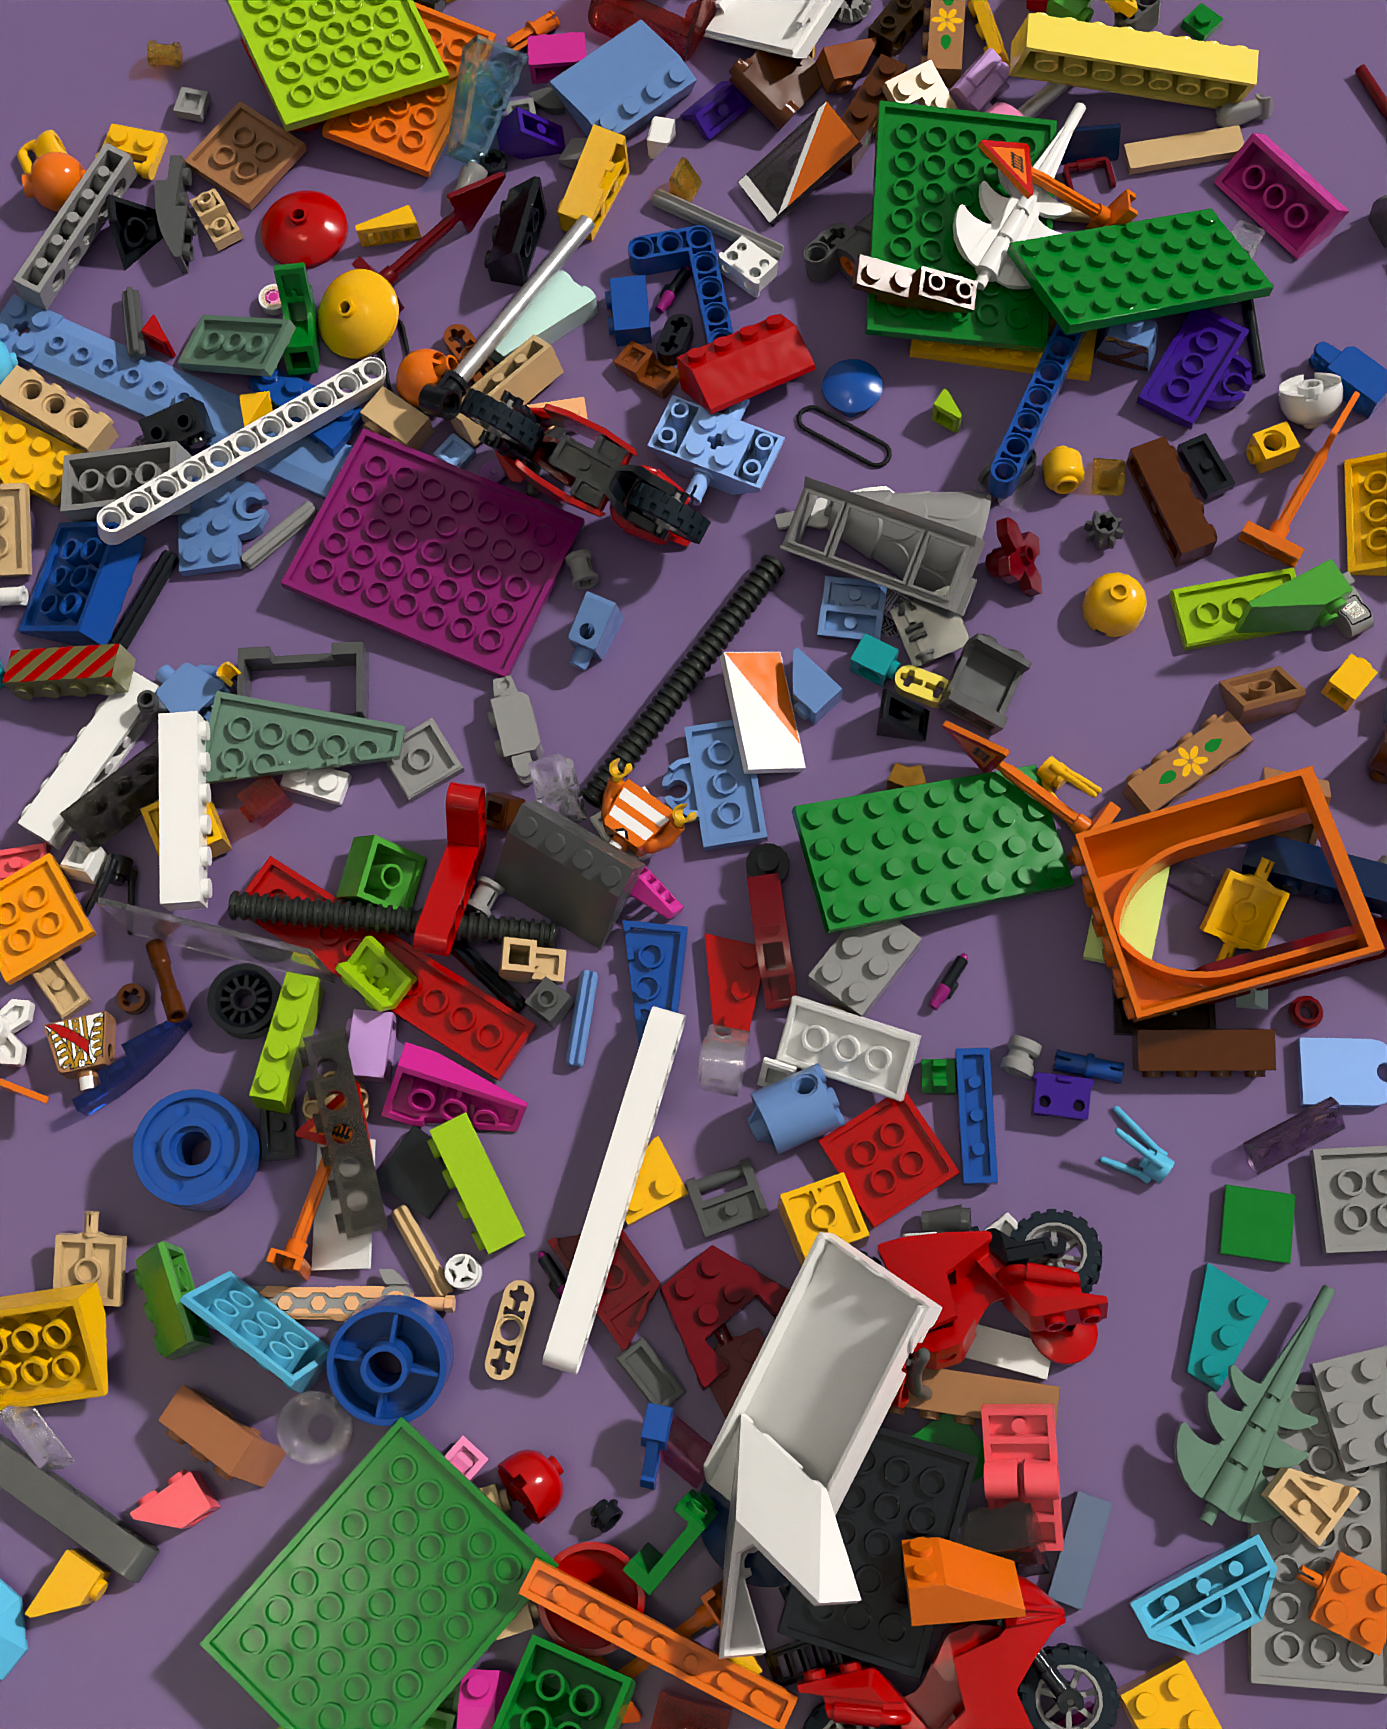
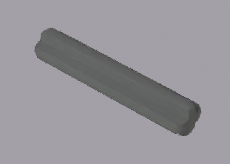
[121,287,146,361]

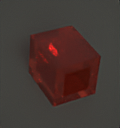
[237,774,293,828]

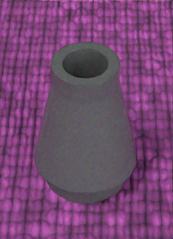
[921,1204,972,1233]

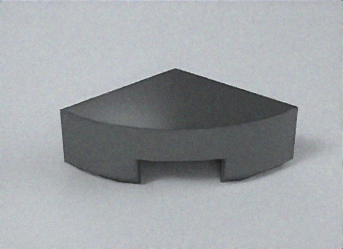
[529,86,565,115]

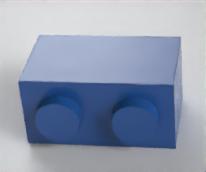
[605,275,652,347]

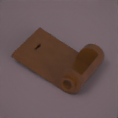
[729,50,822,131]

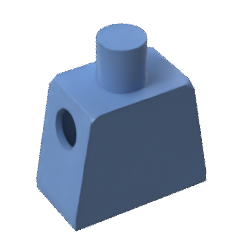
[568,591,624,671]

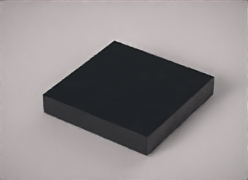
[374,1125,450,1220]

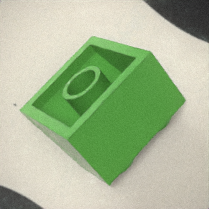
[336,835,426,910]

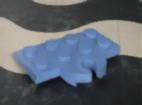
[178,461,270,577]
[662,720,768,851]

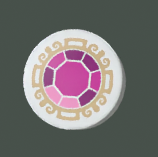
[258,284,283,315]

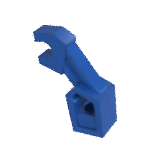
[640,1403,675,1490]

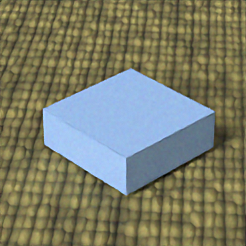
[433,433,477,469]

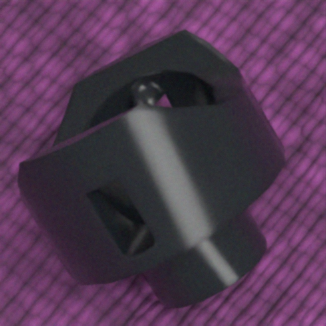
[746,843,790,884]

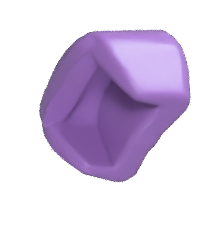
[477,458,507,483]

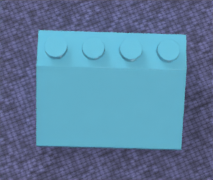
[180,1271,329,1395]

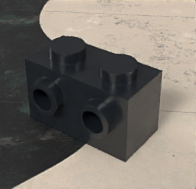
[138,397,216,450]

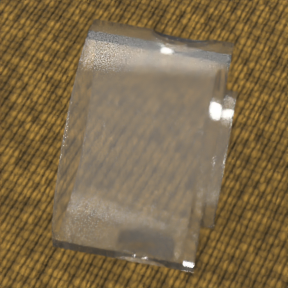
[697,1024,751,1097]
[277,1391,355,1464]

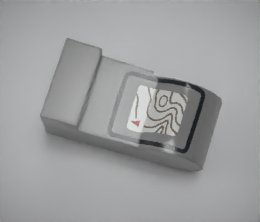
[1334,571,1374,638]

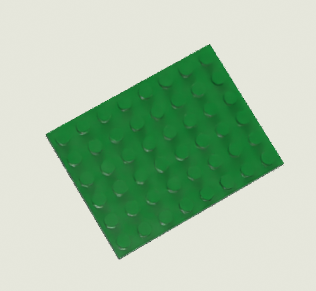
[865,100,1057,353]
[200,1416,559,1729]

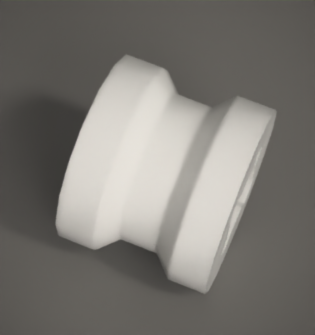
[445,1254,482,1291]

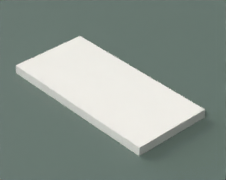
[311,1139,376,1271]

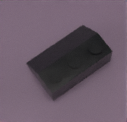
[484,176,547,287]

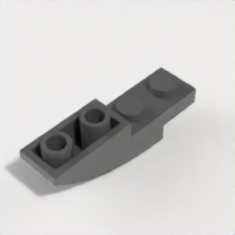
[155,155,198,273]

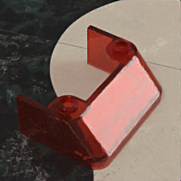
[588,0,717,63]

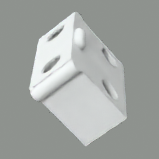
[718,235,778,298]

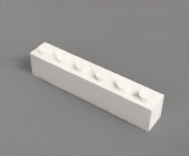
[18,671,159,851]
[158,711,213,911]

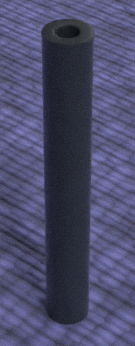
[1241,299,1266,380]

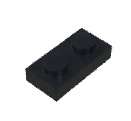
[1176,433,1235,501]
[260,1097,298,1162]

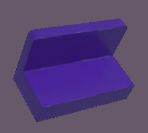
[680,81,752,140]

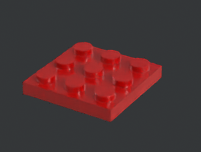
[818,1092,960,1229]

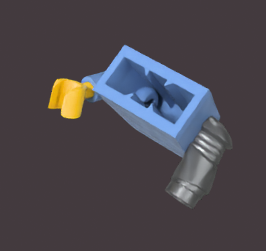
[137,661,241,723]

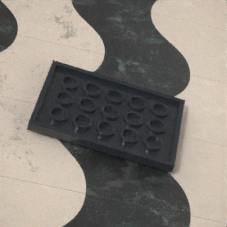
[777,1426,978,1679]

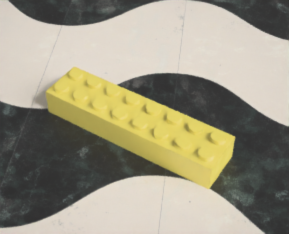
[1009,12,1259,109]

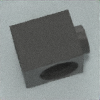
[525,976,575,1030]

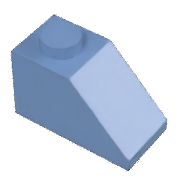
[792,647,842,725]

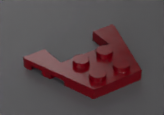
[660,1245,790,1391]

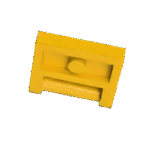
[95,123,168,180]

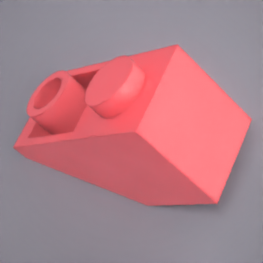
[130,1469,221,1529]

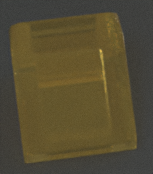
[669,157,702,203]
[1092,458,1126,496]

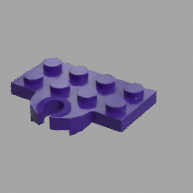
[1136,308,1252,430]

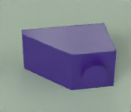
[496,107,566,160]

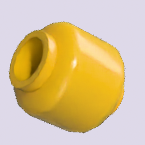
[1042,446,1084,494]

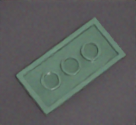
[177,315,296,377]

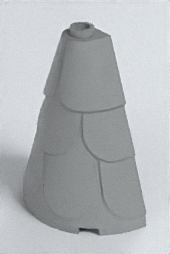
[824,490,992,592]

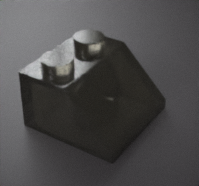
[960,1501,1051,1577]

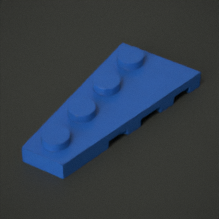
[248,368,364,458]
[623,920,688,1046]

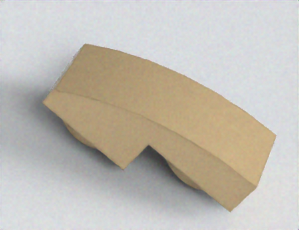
[189,188,244,251]

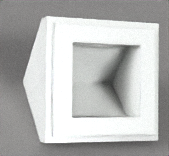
[757,1057,798,1087]

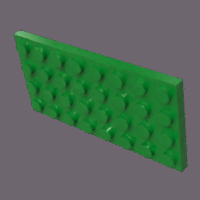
[1007,208,1274,335]
[791,764,1074,934]

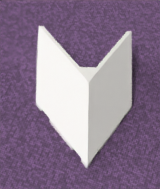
[719,1414,861,1659]

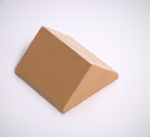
[1219,666,1306,725]

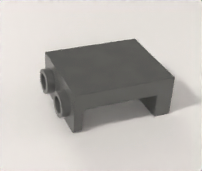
[937,633,1032,736]

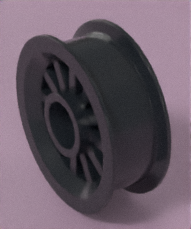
[207,963,282,1039]

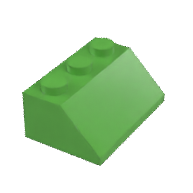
[134,1241,213,1360]

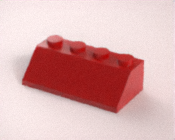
[676,314,815,415]

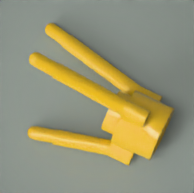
[1036,756,1102,834]

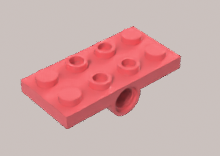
[981,1404,1064,1551]

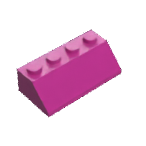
[1213,133,1349,260]

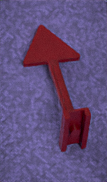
[351,171,506,313]

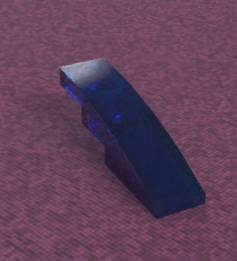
[72,1017,193,1117]

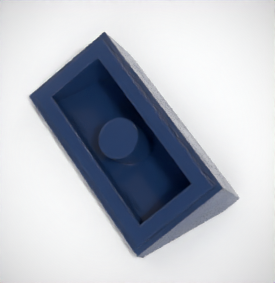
[1060,124,1121,165]

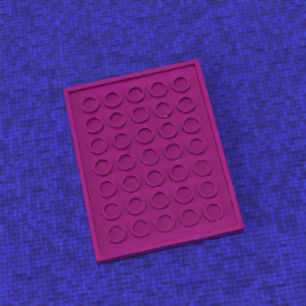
[281,428,585,678]

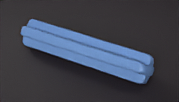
[565,970,598,1067]

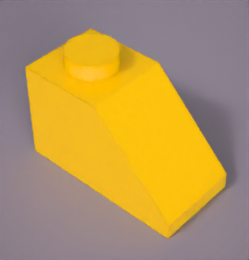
[25,1549,112,1618]

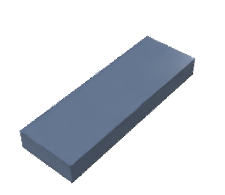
[1047,1491,1113,1610]

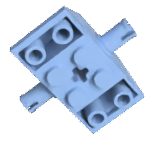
[647,395,785,506]

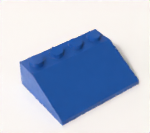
[18,521,147,646]

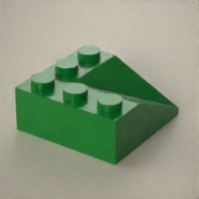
[492,1634,637,1729]

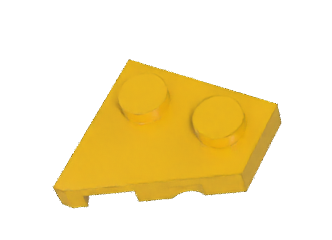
[625,1136,689,1226]

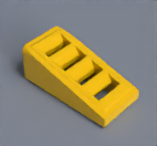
[355,205,421,247]

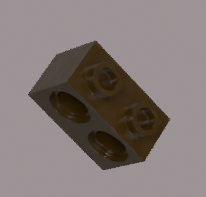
[868,0,925,59]

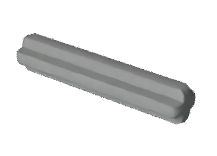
[240,501,318,569]

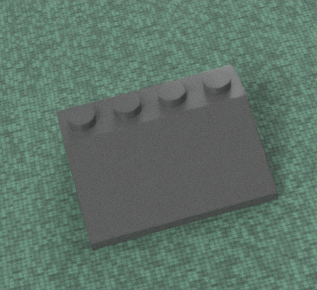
[493,800,646,949]

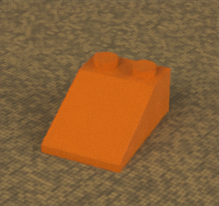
[901,1537,1026,1626]

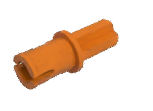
[506,10,560,53]

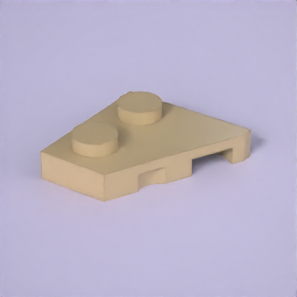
[1261,1467,1360,1547]

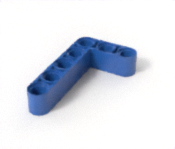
[628,225,734,344]

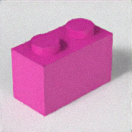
[528,32,587,84]

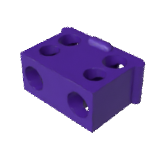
[1031,1072,1095,1121]

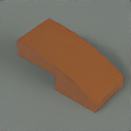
[613,340,680,399]

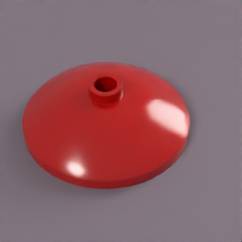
[260,190,348,269]
[537,1542,646,1657]

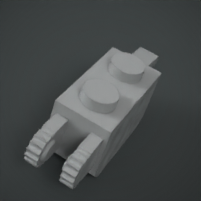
[487,675,544,786]

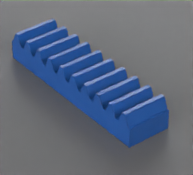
[954,1048,998,1185]

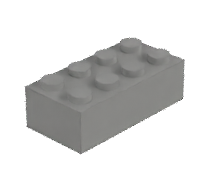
[60,441,193,522]

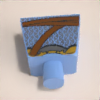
[1093,319,1158,375]

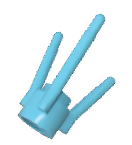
[1100,1106,1175,1184]

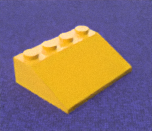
[1344,452,1387,576]
[0,1282,108,1411]

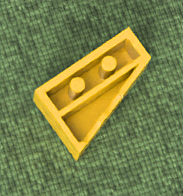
[557,124,630,241]

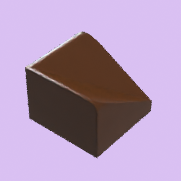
[485,792,525,831]

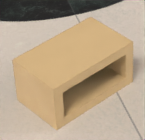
[360,386,434,451]

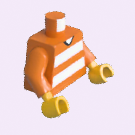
[601,758,697,857]

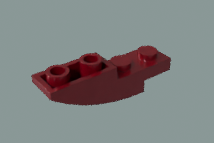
[747,872,798,1010]

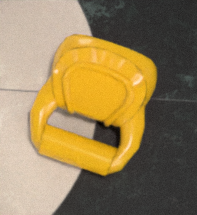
[17,130,67,174]

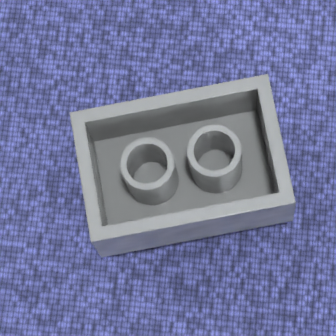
[808,921,922,1017]

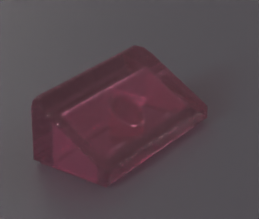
[659,1414,713,1488]

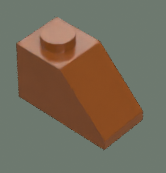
[815,37,877,94]

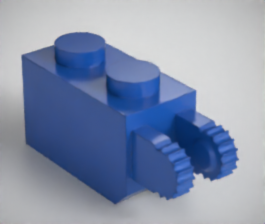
[1308,341,1387,419]

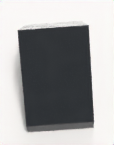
[876,688,930,741]

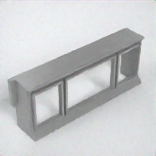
[780,476,986,616]

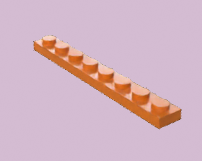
[518,1557,799,1729]

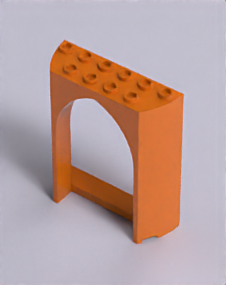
[1071,766,1385,1022]

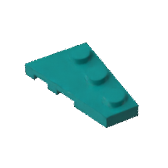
[1185,1263,1269,1392]

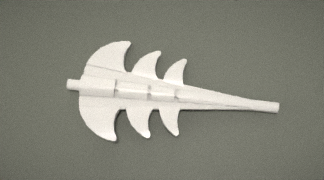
[953,102,1086,290]

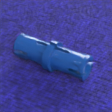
[1053,1049,1125,1084]

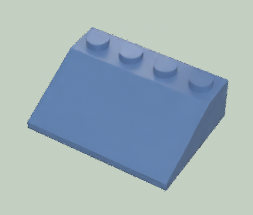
[549,19,697,138]

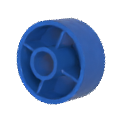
[133,1089,261,1212]
[327,1295,454,1426]

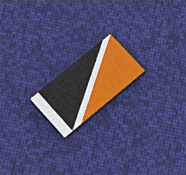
[737,101,863,227]

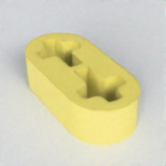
[894,665,949,709]

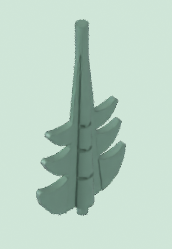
[1174,1285,1335,1527]

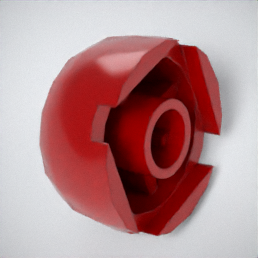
[497,1449,564,1525]

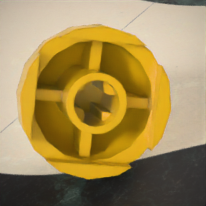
[1081,572,1147,637]

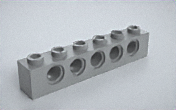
[13,143,137,311]

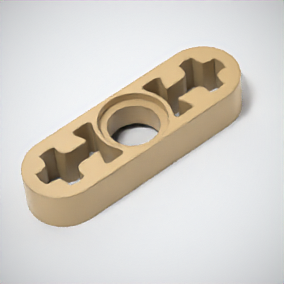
[485,1280,536,1381]

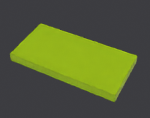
[1169,567,1296,651]

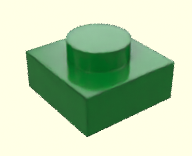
[1180,3,1223,42]

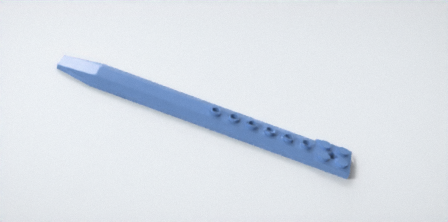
[0,294,353,499]

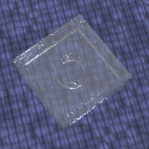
[0,1405,73,1469]

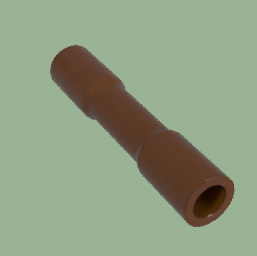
[146,938,187,1023]

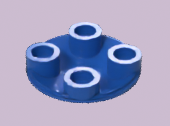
[822,359,883,417]

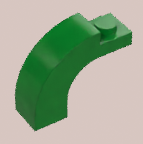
[274,262,320,376]

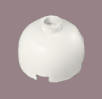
[1278,372,1343,429]

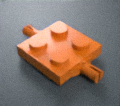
[1296,1550,1387,1656]

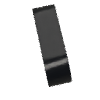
[656,314,694,366]

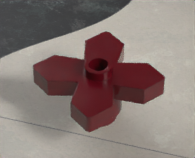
[986,517,1042,597]

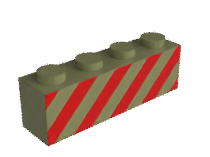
[2,643,136,700]

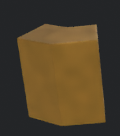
[886,762,926,790]

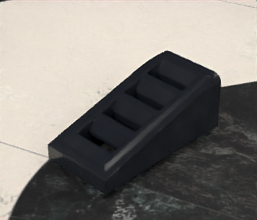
[764,1640,843,1687]

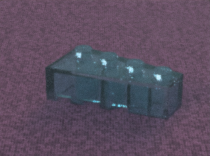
[446,34,529,164]

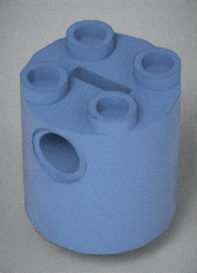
[746,1063,846,1155]

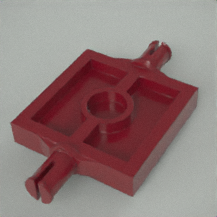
[709,1325,765,1419]

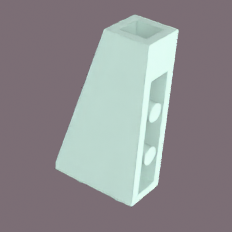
[489,270,598,365]

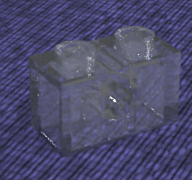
[528,753,587,823]

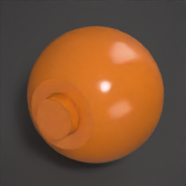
[22,152,87,212]
[396,348,459,409]

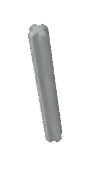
[652,189,784,261]

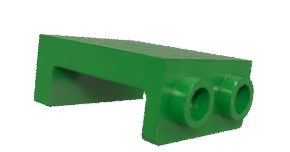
[623,1489,719,1595]

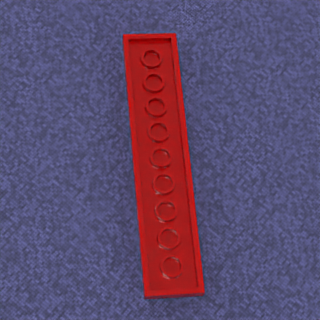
[245,856,537,1082]

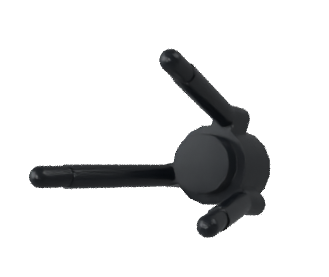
[84,854,138,935]

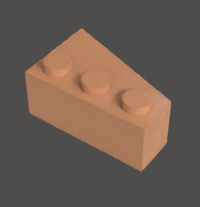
[158,1384,288,1488]

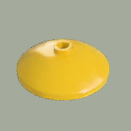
[317,269,399,360]

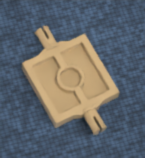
[53,1211,127,1307]

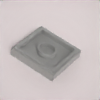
[385,718,465,803]

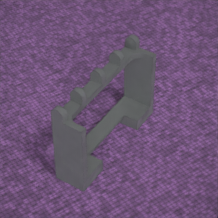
[237,641,369,719]

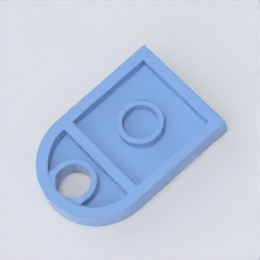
[1296,1038,1387,1108]

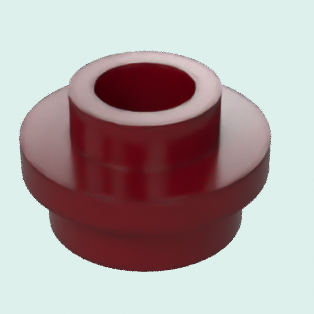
[1288,996,1323,1029]

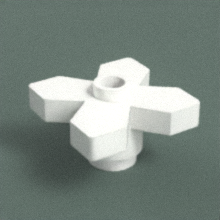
[0,999,35,1067]

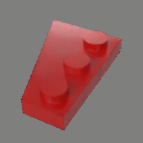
[705,933,762,1044]

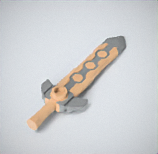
[251,1269,456,1321]

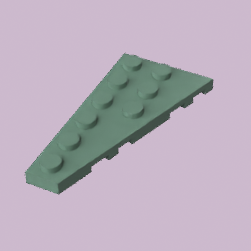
[206,691,406,784]

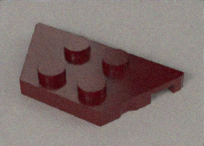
[547,1229,661,1352]

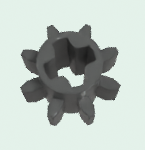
[1084,510,1124,550]

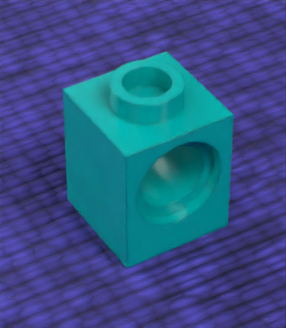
[849,633,901,688]

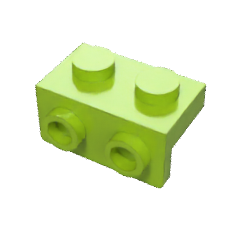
[335,936,418,1012]

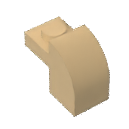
[499,937,566,985]

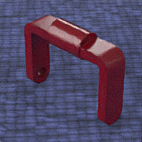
[1062,157,1116,190]

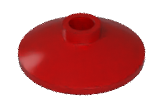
[1029,1323,1098,1365]

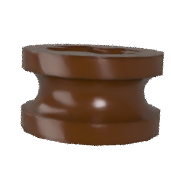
[116,983,150,1015]

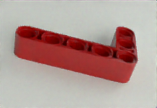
[413,782,487,957]

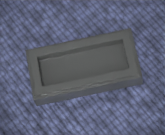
[616,1337,686,1407]

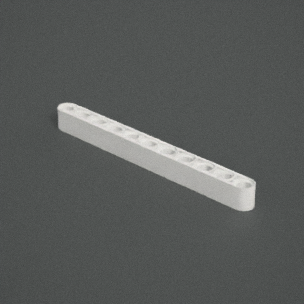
[97,357,386,545]
[542,1006,686,1375]

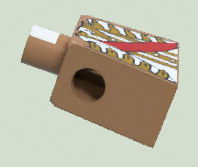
[44,1011,117,1094]

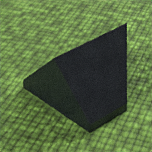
[106,194,163,270]

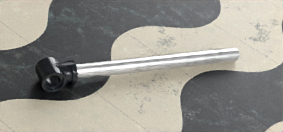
[418,215,595,420]

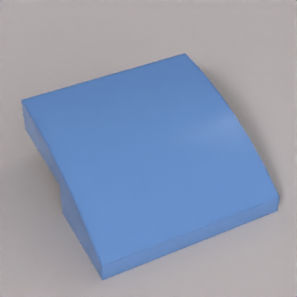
[817,575,887,640]

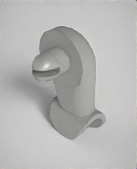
[1215,93,1274,128]

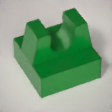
[921,1059,956,1095]

